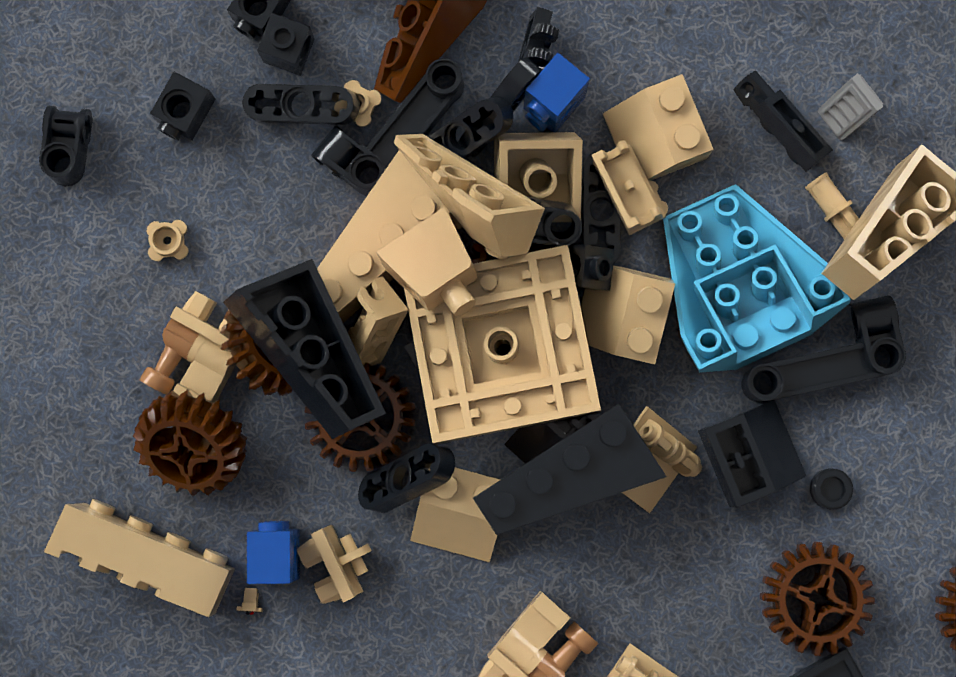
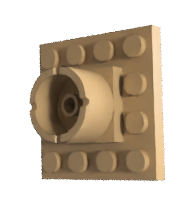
[404,245,601,444]

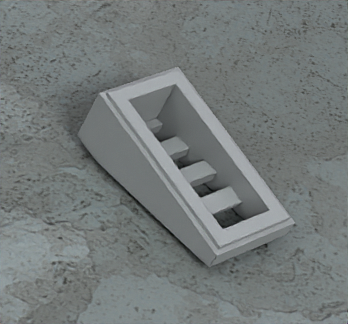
[818,73,884,140]

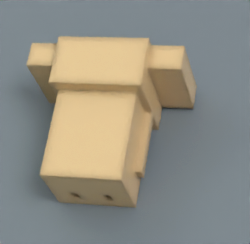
[237,588,263,615]

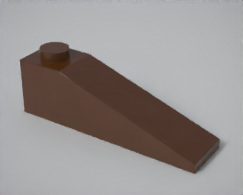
[374,0,487,103]

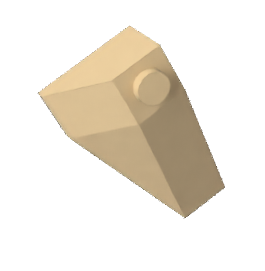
[394,134,545,259]

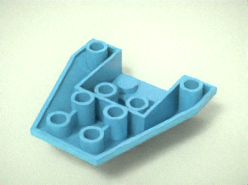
[663,184,851,373]

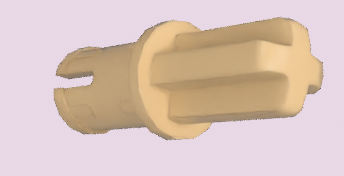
[805,172,859,240]

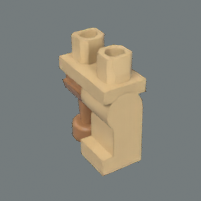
[139,291,236,403]
[478,591,599,677]

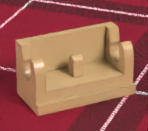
[592,141,666,235]
[348,276,409,366]

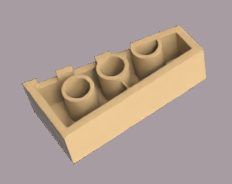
[821,144,956,300]
[317,150,458,323]
[44,499,235,617]

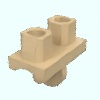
[297,525,372,604]

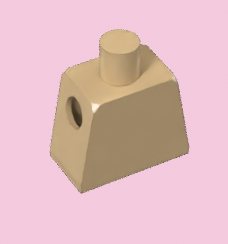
[377,207,477,317]

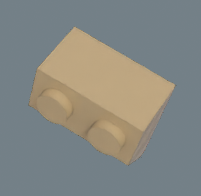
[603,74,714,180]
[494,132,583,222]
[580,265,675,365]
[410,467,500,562]

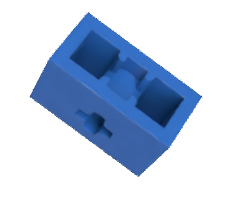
[523,53,590,132]
[247,521,300,584]

